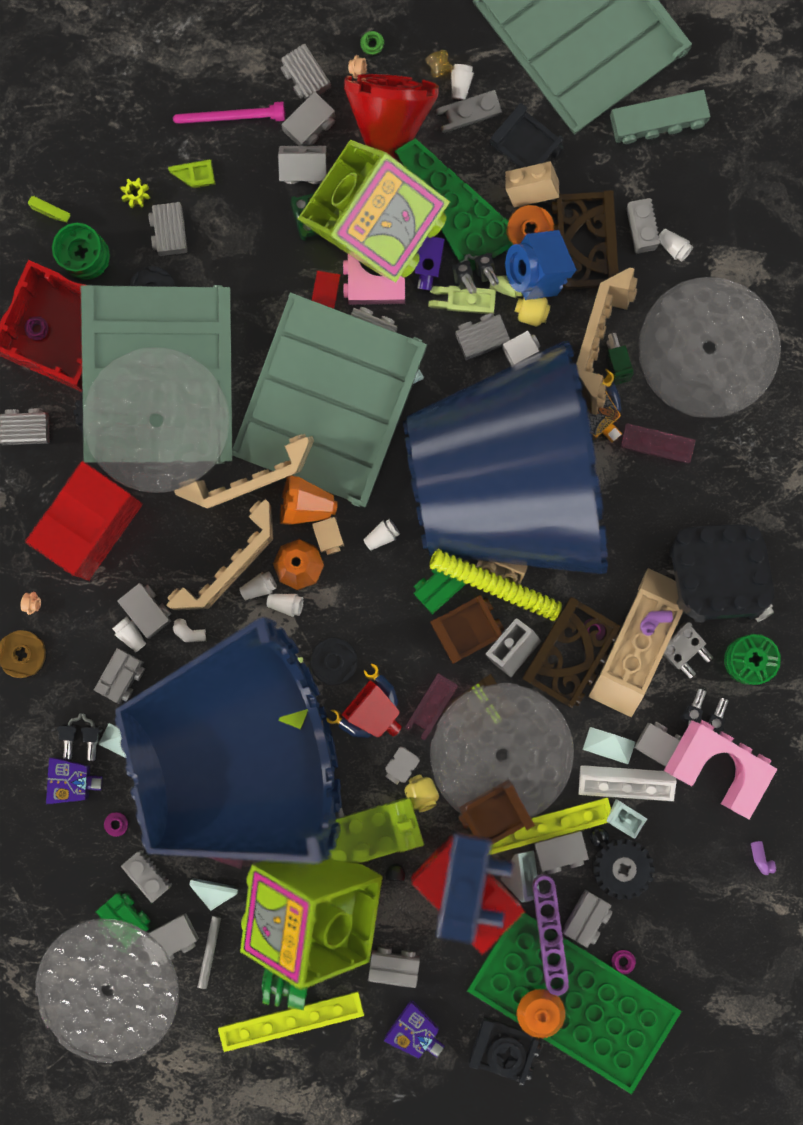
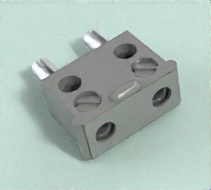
[663,622,713,678]

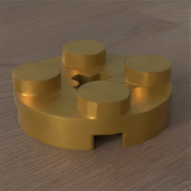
[0,630,46,678]

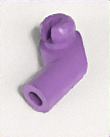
[640,610,673,636]
[751,841,776,875]

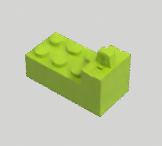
[327,797,424,864]

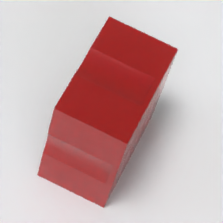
[0,260,85,392]
[25,461,143,581]
[411,834,525,954]

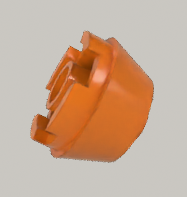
[517,989,565,1038]

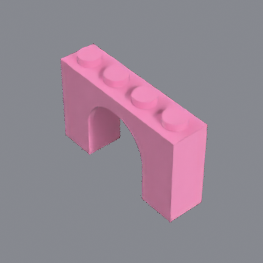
[343,254,405,305]
[664,720,777,820]

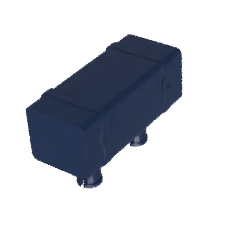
[436,832,513,943]

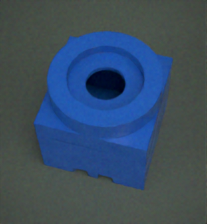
[505,230,576,300]

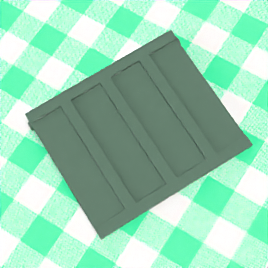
[473,0,692,135]
[81,285,232,464]
[232,293,428,507]

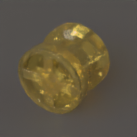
[425,50,453,78]

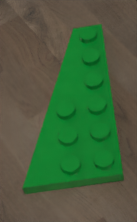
[395,138,513,271]

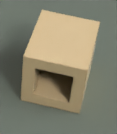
[312,517,344,555]

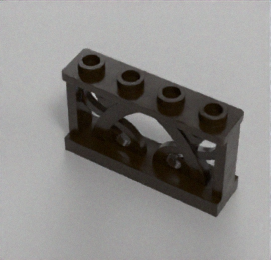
[551,190,618,291]
[522,597,621,708]

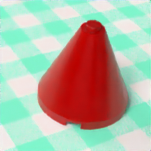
[344,74,439,163]

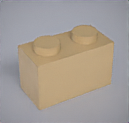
[505,161,559,208]

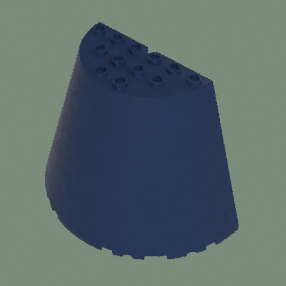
[403,341,608,574]
[115,617,342,863]

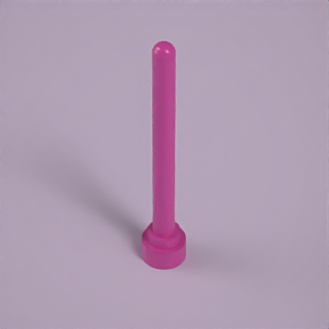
[173,102,285,124]

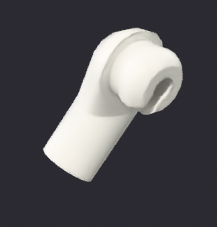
[173,618,206,642]

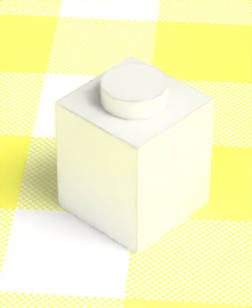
[502,331,540,366]

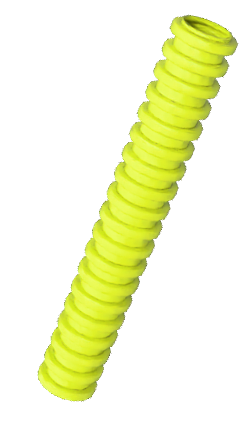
[430,549,562,621]

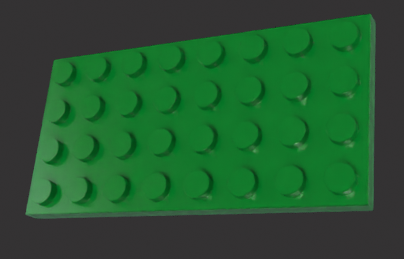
[467,912,682,1094]

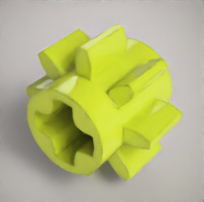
[120,178,150,208]

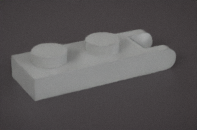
[435,90,502,133]

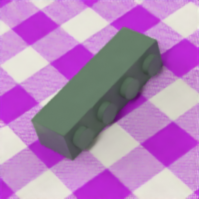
[610,90,710,144]

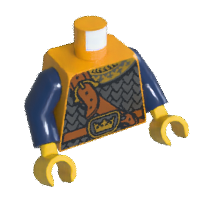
[586,369,622,443]

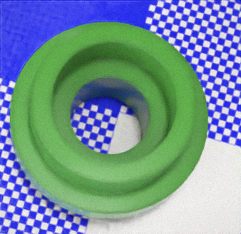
[361,31,384,55]

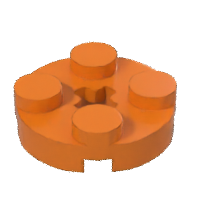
[507,205,554,245]

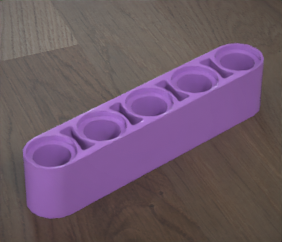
[532,874,568,995]

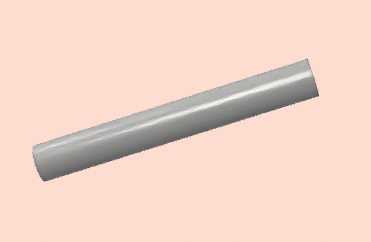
[198,916,221,989]

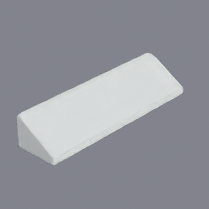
[579,766,676,801]

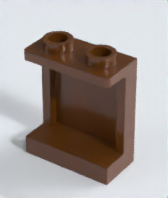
[430,595,505,664]
[458,779,535,845]

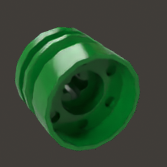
[52,223,110,281]
[724,634,781,685]
[261,967,308,1011]

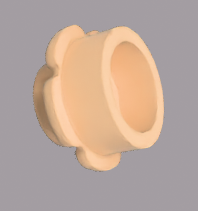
[349,55,367,79]
[21,592,41,615]

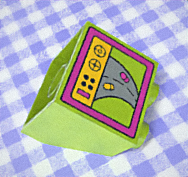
[298,140,450,283]
[240,859,382,989]

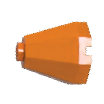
[280,476,337,525]
[273,539,324,590]

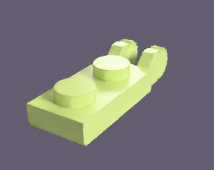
[429,286,496,314]

